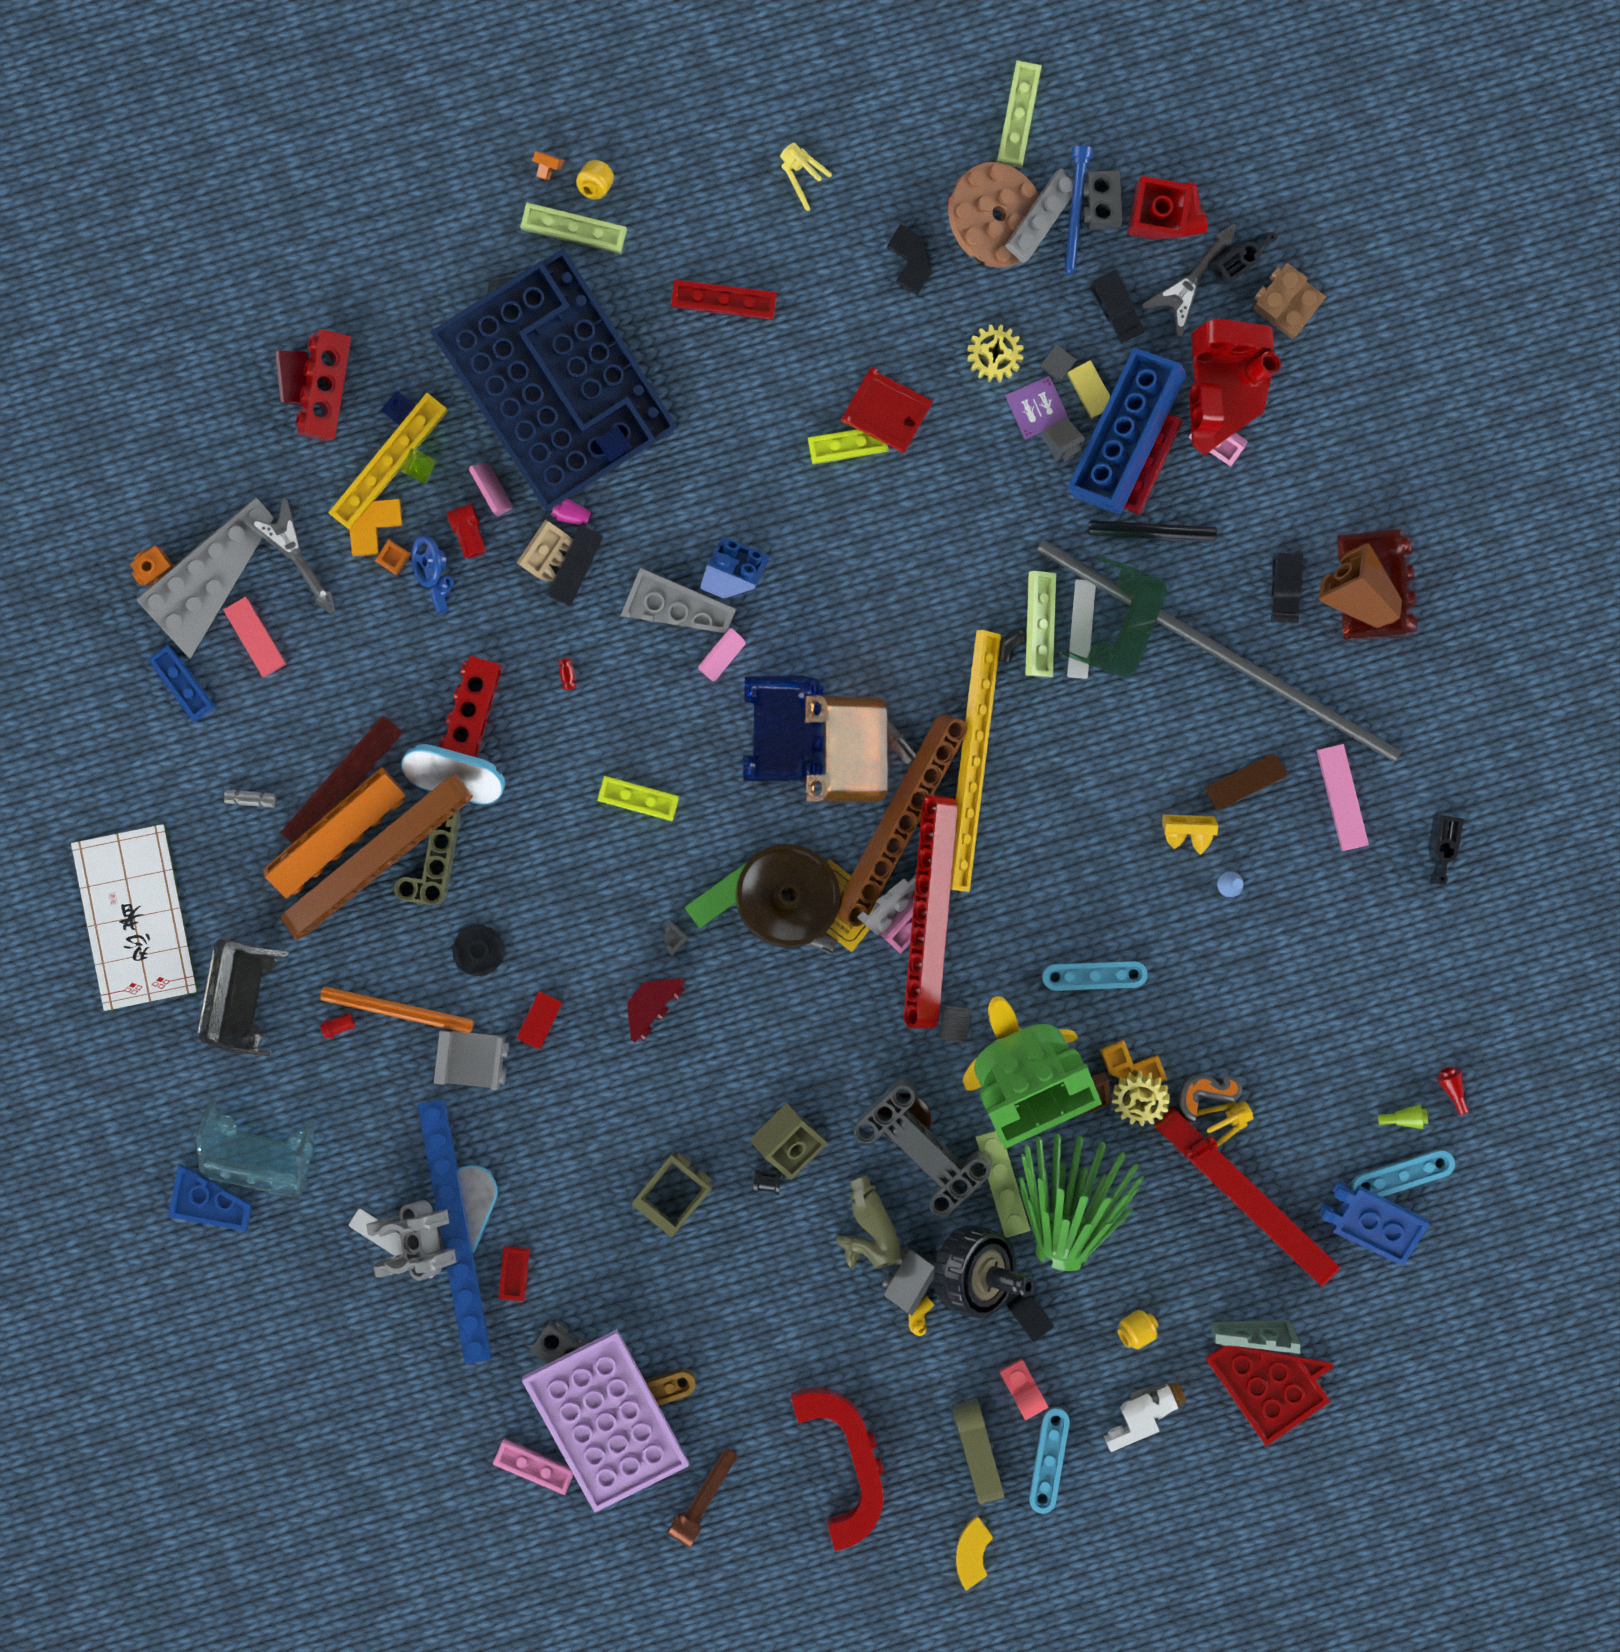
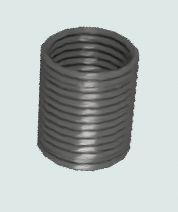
[939,1005,971,1043]

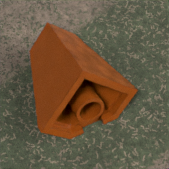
[1319,543,1402,628]

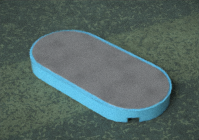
[402,744,505,804]
[435,1165,498,1267]

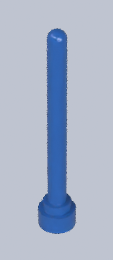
[1065,146,1093,274]

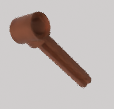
[667,1448,738,1548]

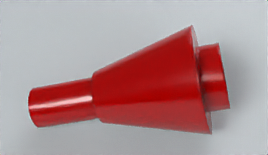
[1436,1066,1469,1115]

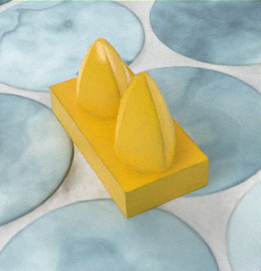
[1162,814,1218,855]

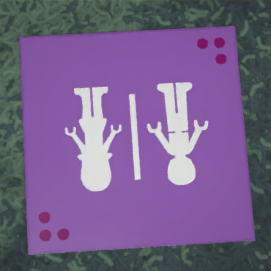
[1005,376,1069,440]

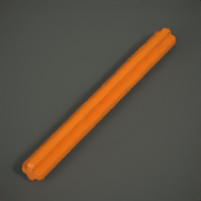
[320,987,474,1033]

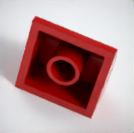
[1127,176,1193,239]

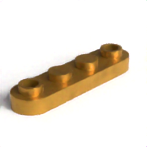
[645,1368,695,1406]

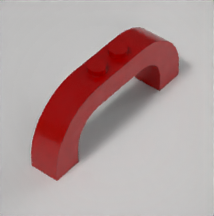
[791,1387,884,1552]

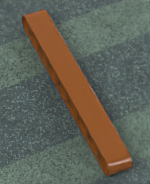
[837,714,967,927]
[280,774,473,940]

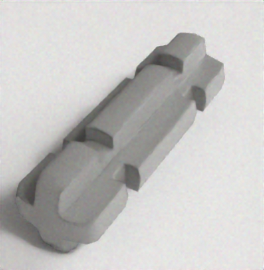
[224,789,276,808]

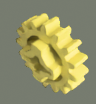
[967,325,1024,382]
[1112,1071,1170,1126]

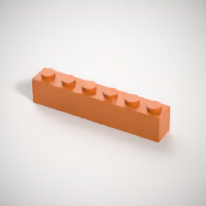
[263,767,406,899]

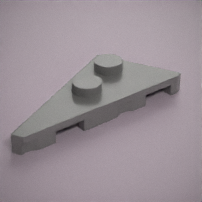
[857,868,917,935]

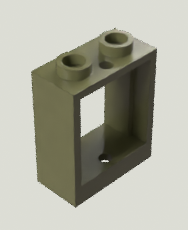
[631,1153,713,1238]

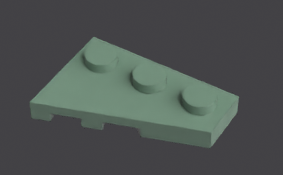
[1211,1320,1301,1354]

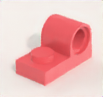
[999,1358,1049,1420]

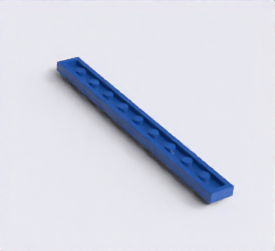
[418,1099,492,1364]

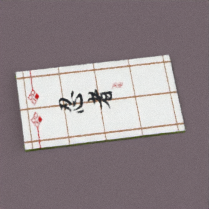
[71,824,198,1011]

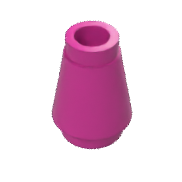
[551,498,591,526]

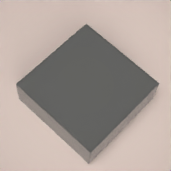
[1040,344,1077,382]

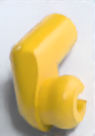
[909,1295,935,1336]

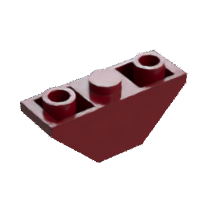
[627,978,686,1043]

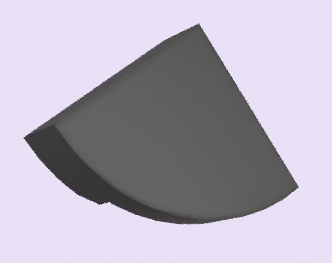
[664,920,690,957]

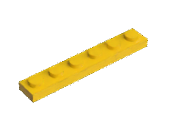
[328,393,448,530]

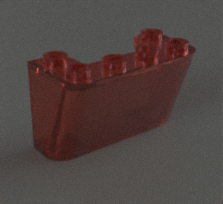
[1337,529,1418,641]

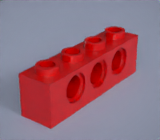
[295,329,351,442]
[439,656,503,758]

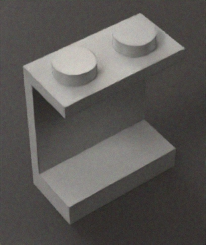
[434,1030,509,1090]

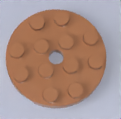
[948,162,1039,268]

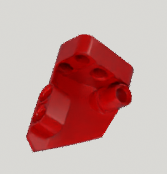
[1189,319,1281,455]

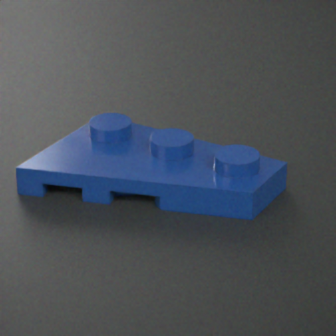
[168,1164,253,1231]

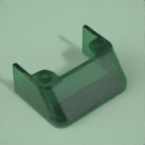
[1059,555,1167,677]

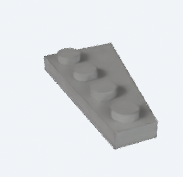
[621,568,737,633]

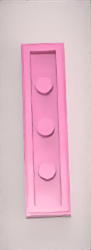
[1317,744,1369,851]

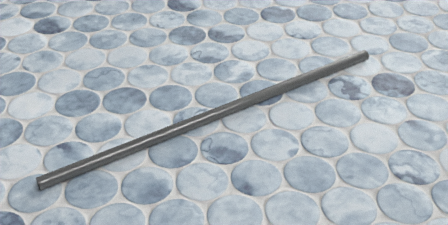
[1036,540,1401,762]

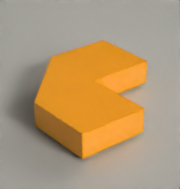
[350,499,403,557]
[1099,1040,1168,1082]

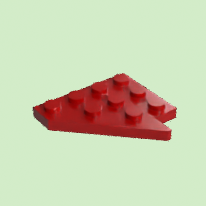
[1204,1345,1334,1447]

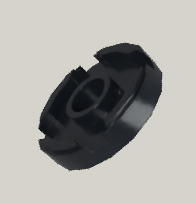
[452,925,505,977]

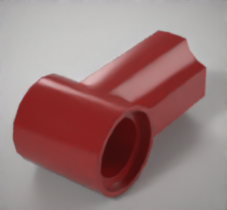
[1184,182,1207,237]
[447,503,486,559]

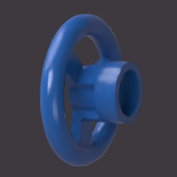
[411,535,446,587]

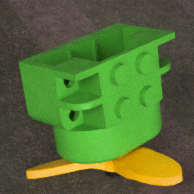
[963,996,1102,1149]

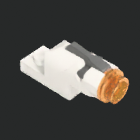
[1104,1382,1187,1452]

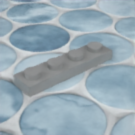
[1004,168,1074,263]

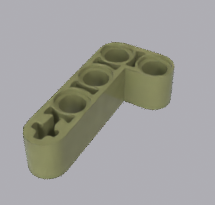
[394,810,460,905]
[952,1398,1005,1505]

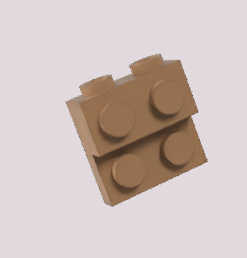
[1252,263,1326,339]

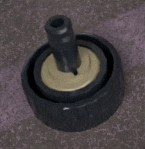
[934,1225,1035,1318]

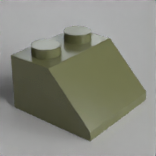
[750,1103,828,1180]

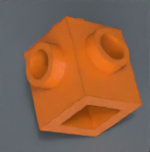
[130,546,174,587]

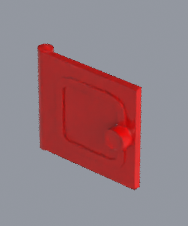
[841,367,933,454]

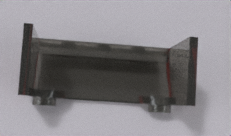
[198,939,289,1057]

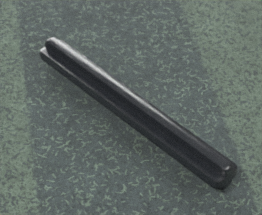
[1088,521,1217,542]

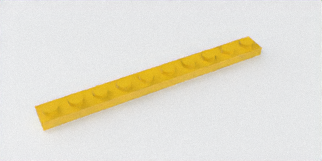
[950,630,1001,892]

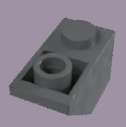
[1041,418,1085,462]

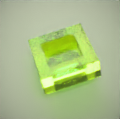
[401,448,436,484]

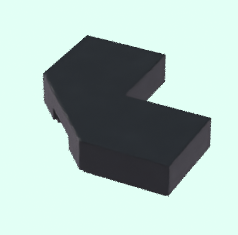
[887,224,931,296]

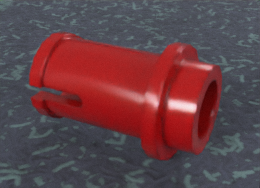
[320,1012,356,1039]

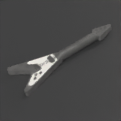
[1141,224,1236,337]
[244,498,335,615]

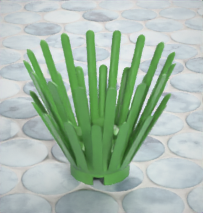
[1019,1134,1144,1271]

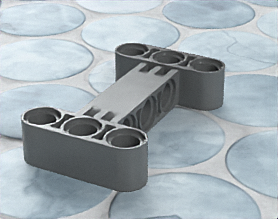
[854,1078,992,1217]

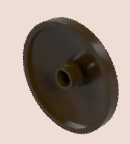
[735,844,840,948]

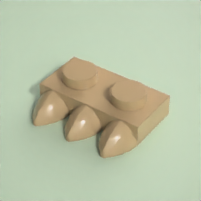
[517,520,572,581]

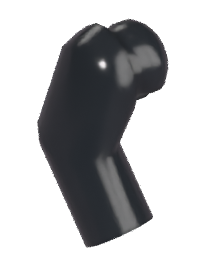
[998,629,1027,663]

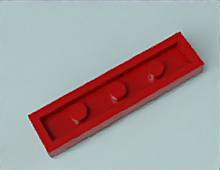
[671,280,777,320]
[1124,414,1183,515]

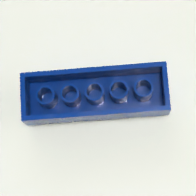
[1067,347,1187,515]

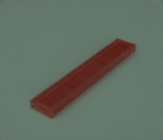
[280,715,404,844]

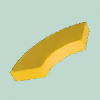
[956,1515,993,1591]

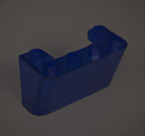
[743,675,825,783]

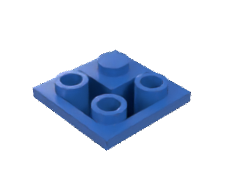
[700,537,770,598]

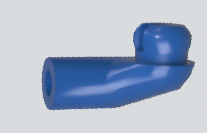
[430,575,454,614]

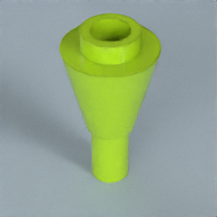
[1378,1104,1428,1130]

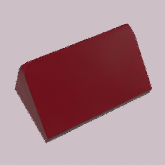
[276,350,308,406]

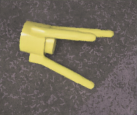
[780,143,832,211]

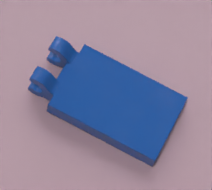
[1319,1181,1430,1266]

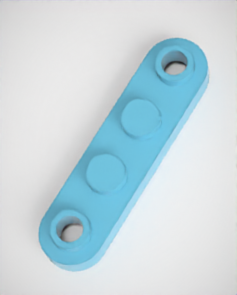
[1042,961,1148,991]
[1351,1150,1455,1197]
[1029,1406,1070,1514]

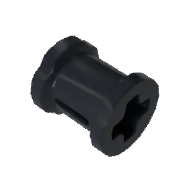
[753,1170,781,1195]

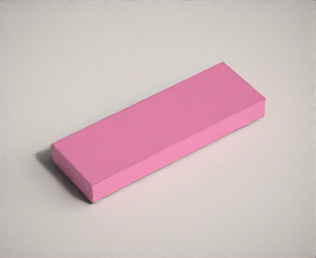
[493,1438,574,1495]

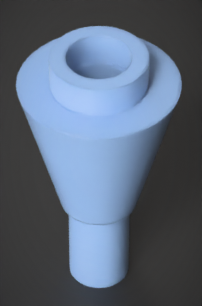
[1217,871,1243,897]

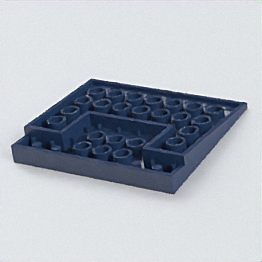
[430,248,678,512]

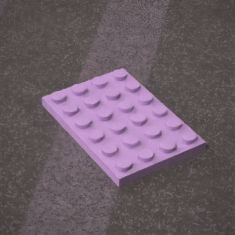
[522,1329,689,1512]

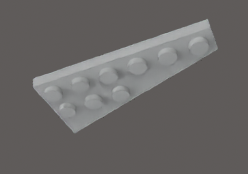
[136,497,274,659]

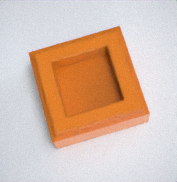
[375,539,411,576]

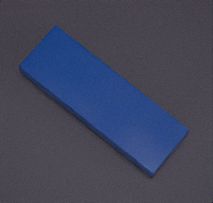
[148,644,216,722]

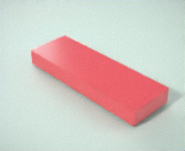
[223,597,286,677]

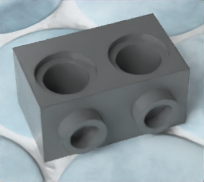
[1083,170,1122,231]
[530,1320,589,1363]

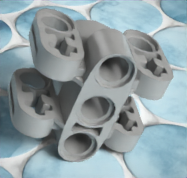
[366,1200,457,1281]

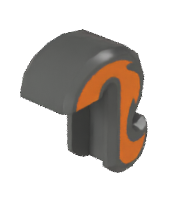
[1177,1074,1242,1122]

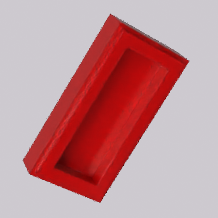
[516,991,563,1050]
[498,1245,531,1302]

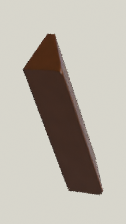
[1204,753,1288,811]

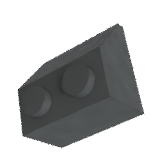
[881,1246,936,1315]

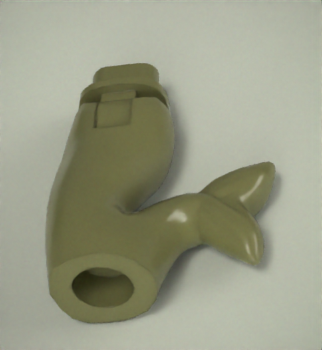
[836,1176,902,1269]

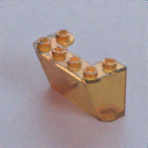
[806,695,888,804]

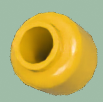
[576,160,614,200]
[1118,1310,1158,1350]

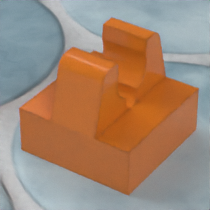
[532,151,565,180]

